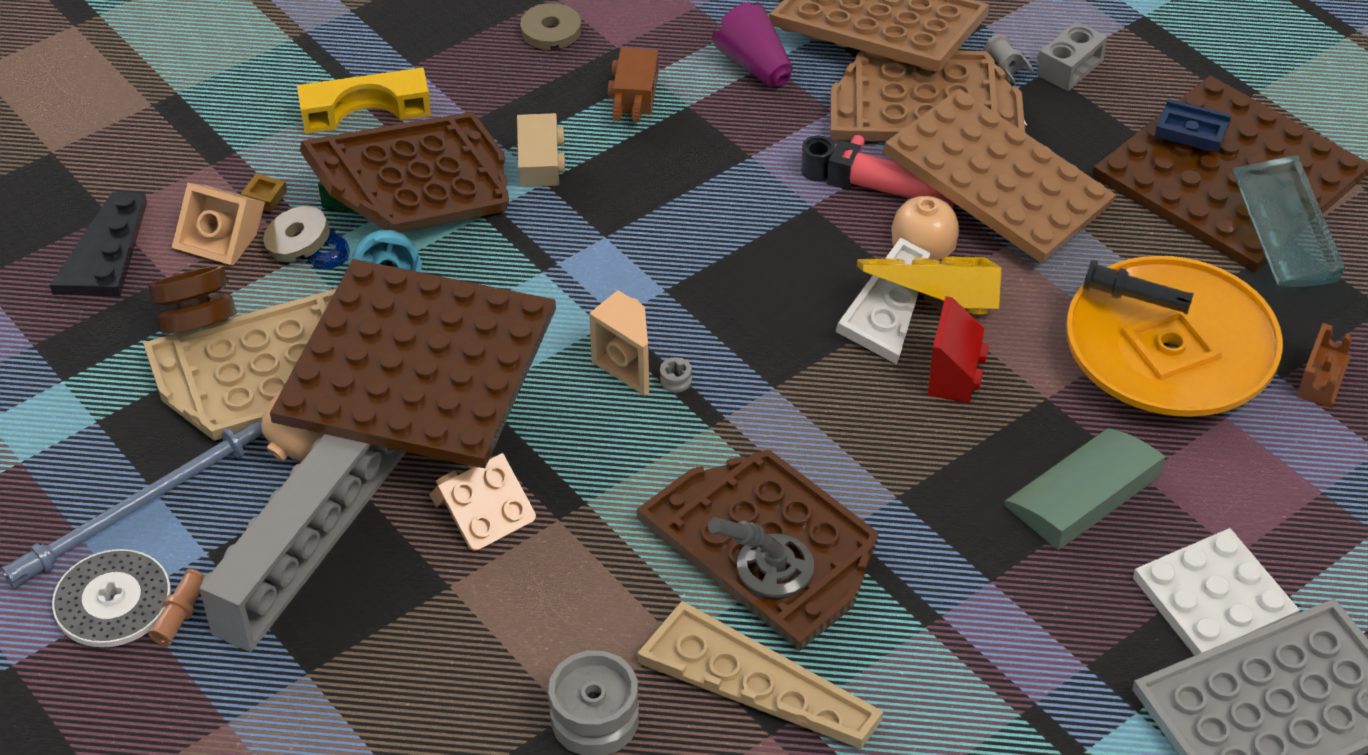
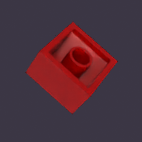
[927,296,989,403]

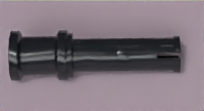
[1083,260,1194,315]

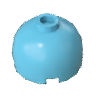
[352,230,422,272]

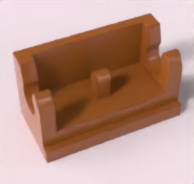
[1297,323,1352,408]

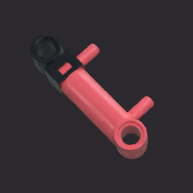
[801,135,955,208]

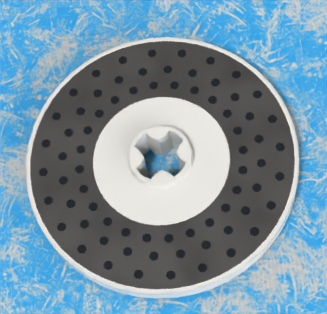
[52,549,171,647]

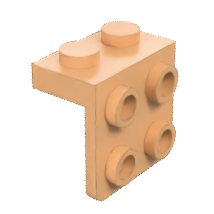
[429,453,536,551]

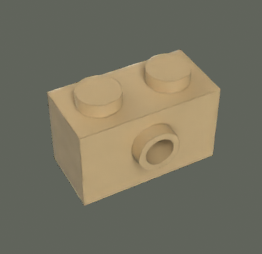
[517,113,565,187]

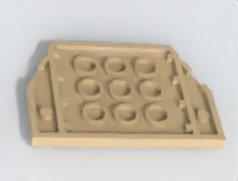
[143,289,336,441]

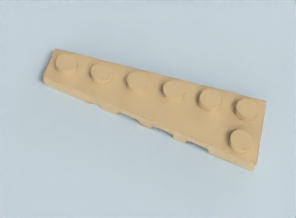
[637,601,883,749]

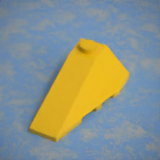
[857,256,1002,314]

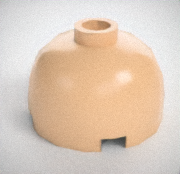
[891,196,959,260]
[261,391,324,462]

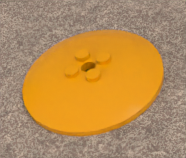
[1066,256,1283,417]

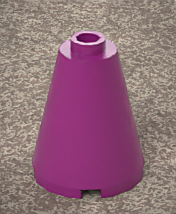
[712,2,793,87]

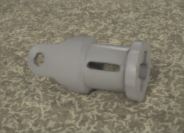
[984,34,1034,85]

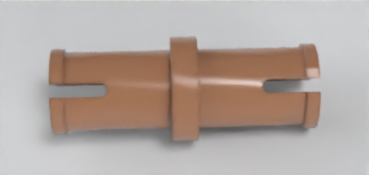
[148,569,205,646]

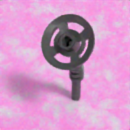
[708,517,814,598]

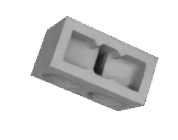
[1037,21,1107,91]

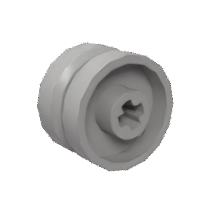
[548,650,639,755]

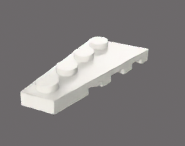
[835,237,930,364]

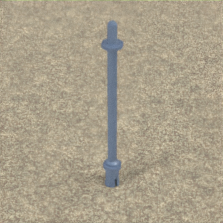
[1,421,263,589]

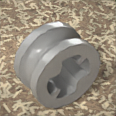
[660,357,692,393]

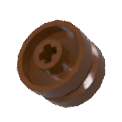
[148,265,237,334]

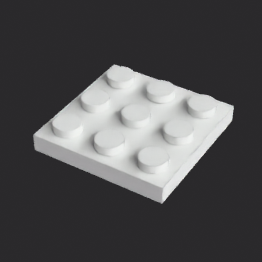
[1133,528,1300,656]

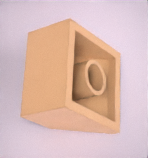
[172,183,265,265]
[589,290,649,396]

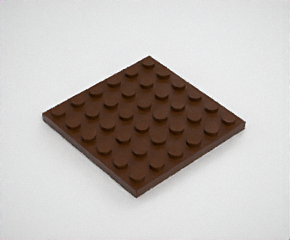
[1092,75,1368,273]
[270,259,556,469]

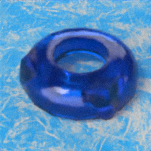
[307,228,350,269]

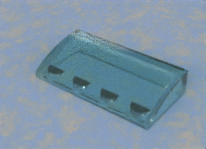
[1232,155,1345,287]

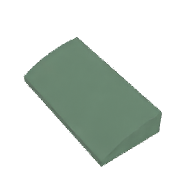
[1004,428,1166,550]

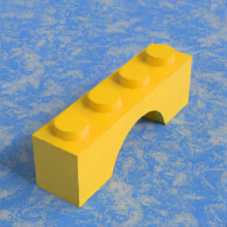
[297,67,431,134]

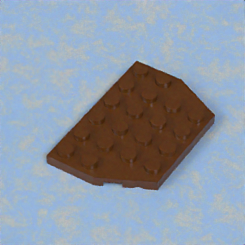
[299,112,509,233]
[637,449,878,651]

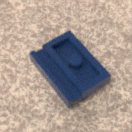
[1154,99,1231,153]

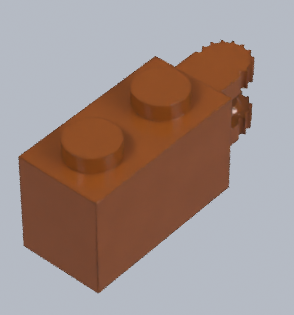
[608,48,659,122]

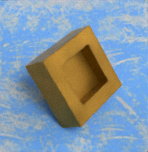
[240,173,287,212]

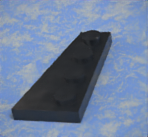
[50,192,147,296]

